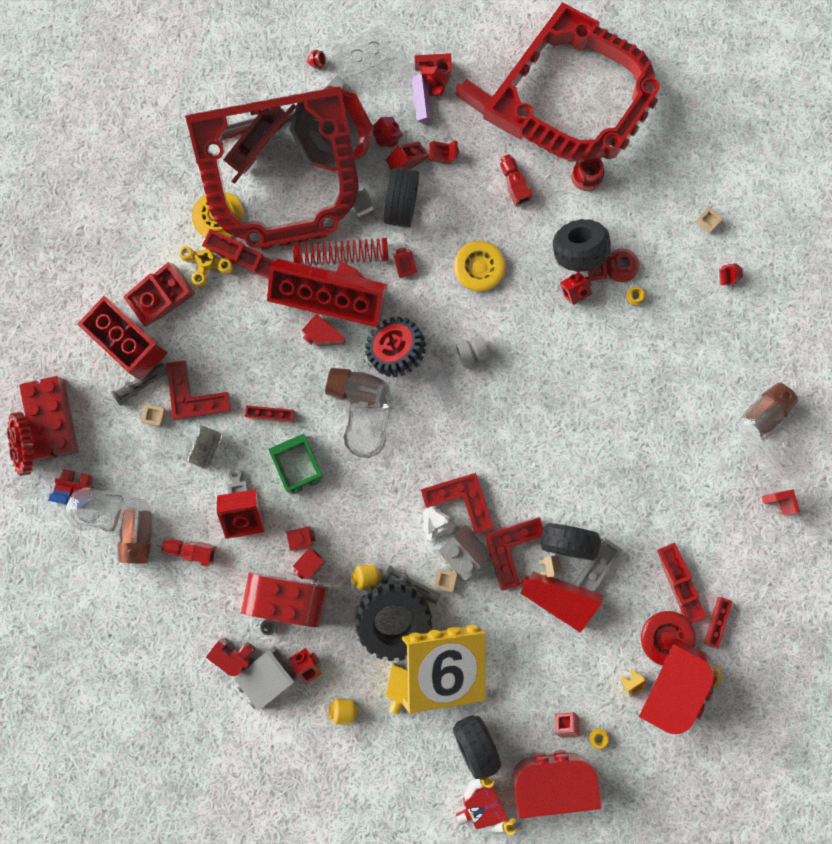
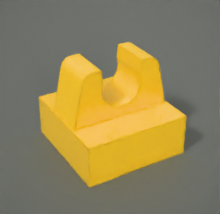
[621,670,646,698]

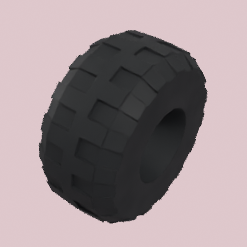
[553,219,611,272]
[540,523,601,561]
[453,715,501,780]

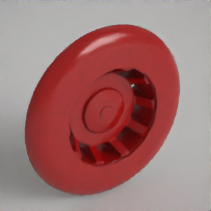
[641,611,696,666]

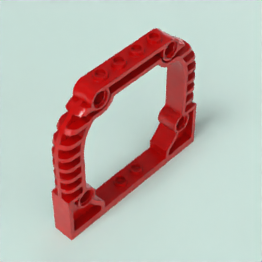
[483,2,660,163]
[185,86,359,250]

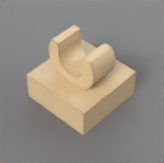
[538,555,562,577]

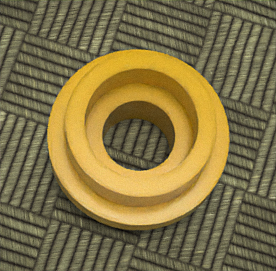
[626,287,645,306]
[589,728,609,749]

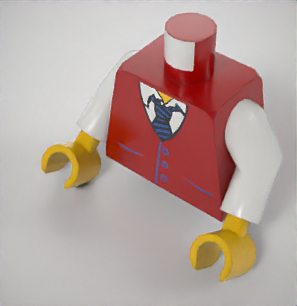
[456,777,518,835]

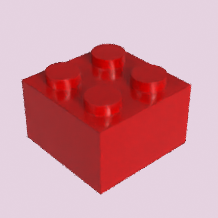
[217,489,264,539]

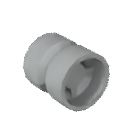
[456,336,489,367]

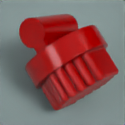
[719,263,743,285]

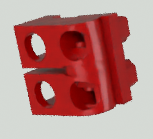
[206,637,257,676]

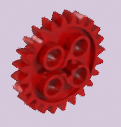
[7,412,34,476]

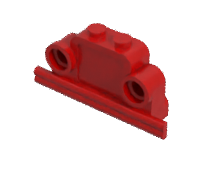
[223,104,296,184]

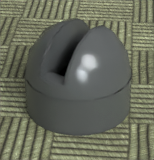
[260,619,276,635]

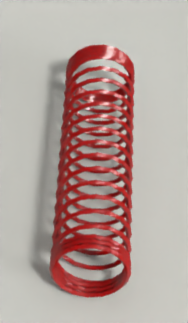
[293,237,389,266]

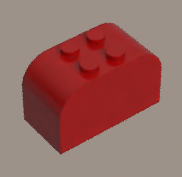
[77,296,168,381]
[240,573,329,627]
[639,638,715,734]
[512,750,602,819]

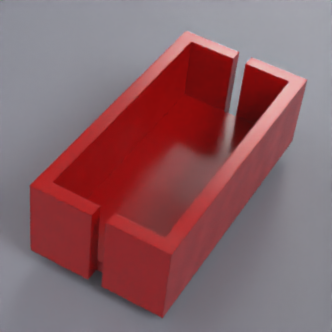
[19,376,79,461]

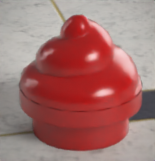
[306,50,326,69]

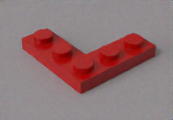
[166,360,231,420]
[421,472,493,534]
[484,517,543,591]

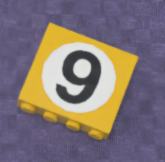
[402,624,486,714]

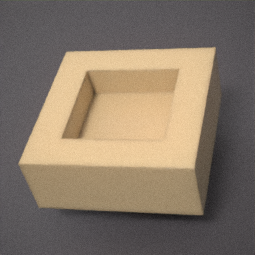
[695,206,723,234]
[141,404,166,427]
[434,569,457,592]

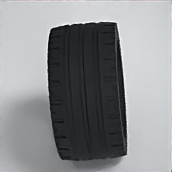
[384,168,419,228]

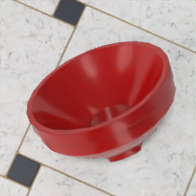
[606,249,640,283]

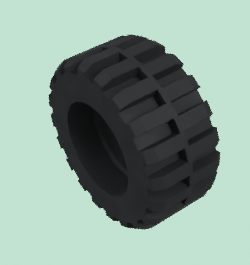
[355,580,433,661]

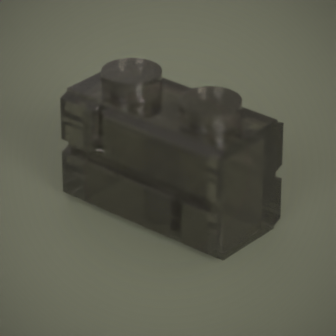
[186,425,223,470]

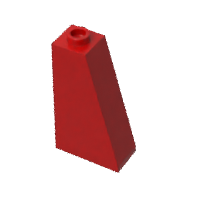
[520,572,603,633]

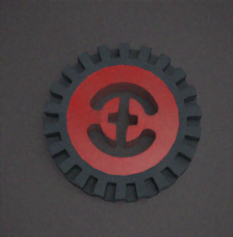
[365,316,426,377]

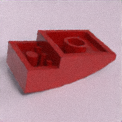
[123,262,195,327]

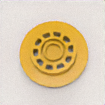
[192,192,244,237]
[454,241,506,291]

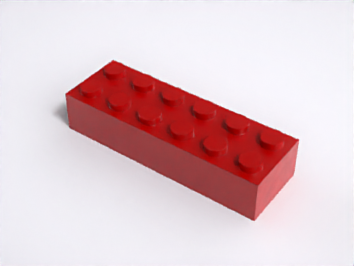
[267,258,387,327]

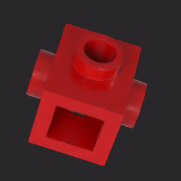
[373,117,403,148]
[560,272,592,305]
[289,648,322,685]

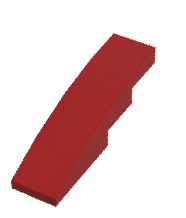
[202,229,274,280]
[657,543,707,624]

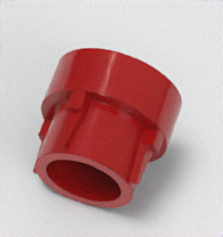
[571,159,605,191]

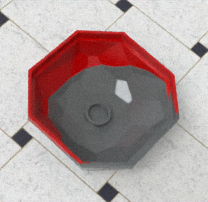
[290,85,374,172]

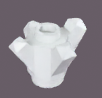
[423,506,455,542]

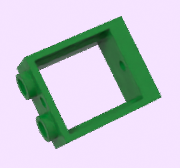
[268,433,323,494]

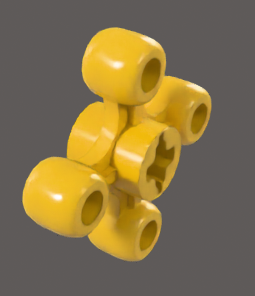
[179,246,234,288]

